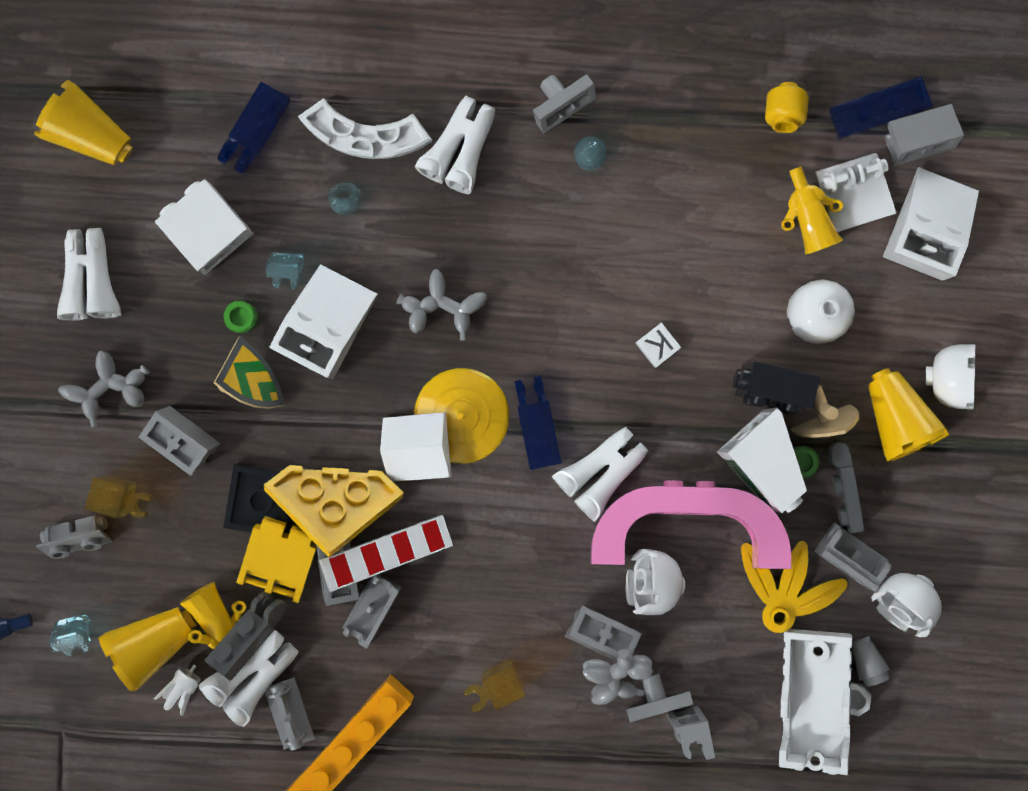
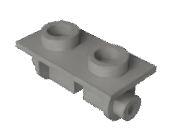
[36,515,113,559]
[265,677,315,751]

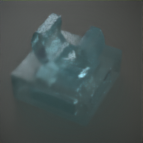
[266,252,305,289]
[49,614,91,657]

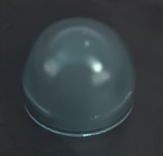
[574,136,606,170]
[328,183,361,215]

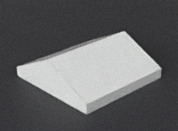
[380,412,452,482]

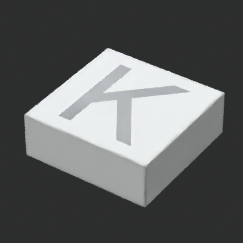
[635,322,681,368]

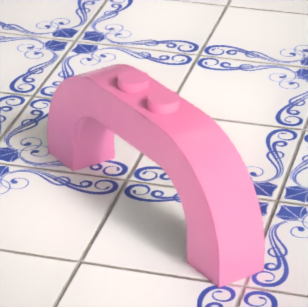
[591,480,791,569]

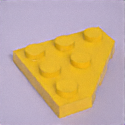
[264,465,404,558]

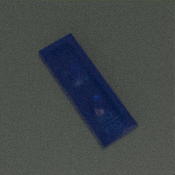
[829,76,933,140]

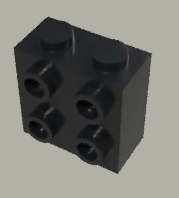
[733,361,820,415]

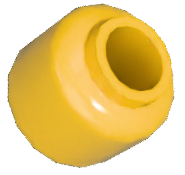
[765,82,809,133]

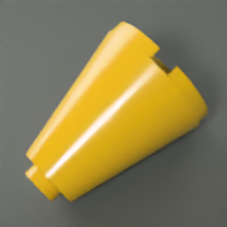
[34,80,133,165]
[868,368,949,462]
[98,607,197,692]

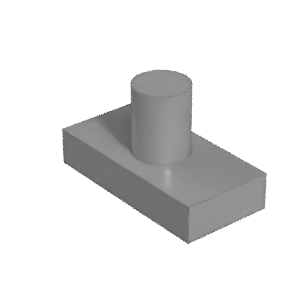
[533,74,596,134]
[626,674,693,723]

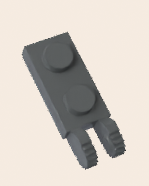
[826,442,865,533]
[204,591,287,681]

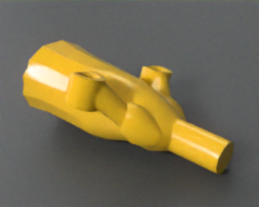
[781,166,843,255]
[180,581,246,650]

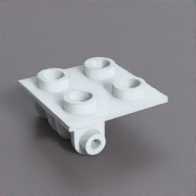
[815,153,896,232]

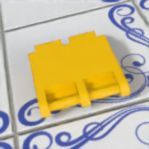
[237,516,317,603]

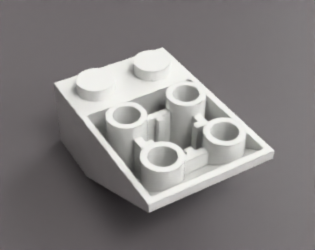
[883,167,979,281]
[269,264,378,379]

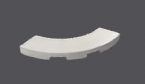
[298,98,432,159]

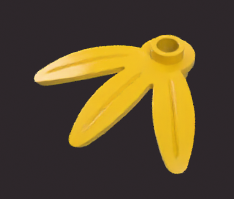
[741,541,848,633]

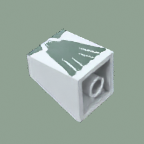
[717,408,807,513]

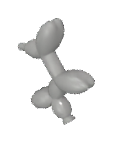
[396,269,487,341]
[58,350,150,427]
[582,648,653,705]

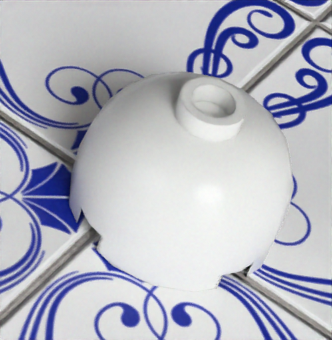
[787,279,855,344]
[926,344,975,410]
[625,549,685,615]
[871,573,942,637]

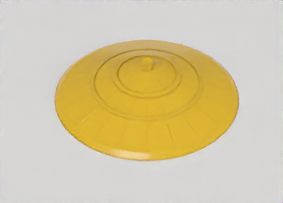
[414,368,509,464]

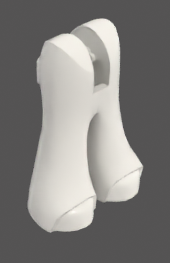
[415,96,495,194]
[57,228,122,321]
[551,427,649,522]
[199,630,299,727]

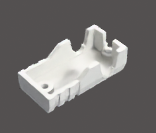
[779,629,852,775]

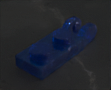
[217,82,290,174]
[514,376,562,470]

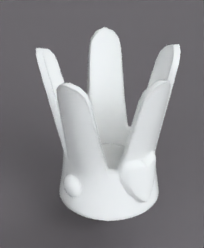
[153,665,201,716]

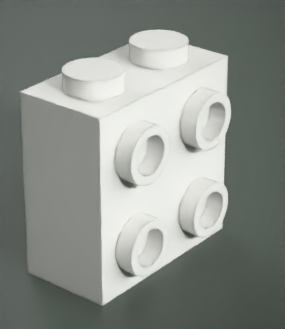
[155,179,254,275]

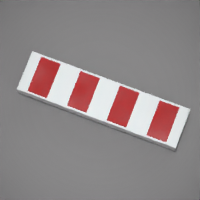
[319,515,453,592]

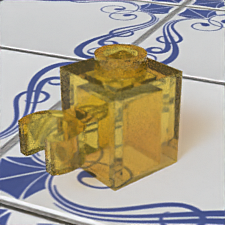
[84,476,153,518]
[464,659,525,712]

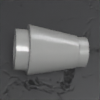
[852,635,890,687]

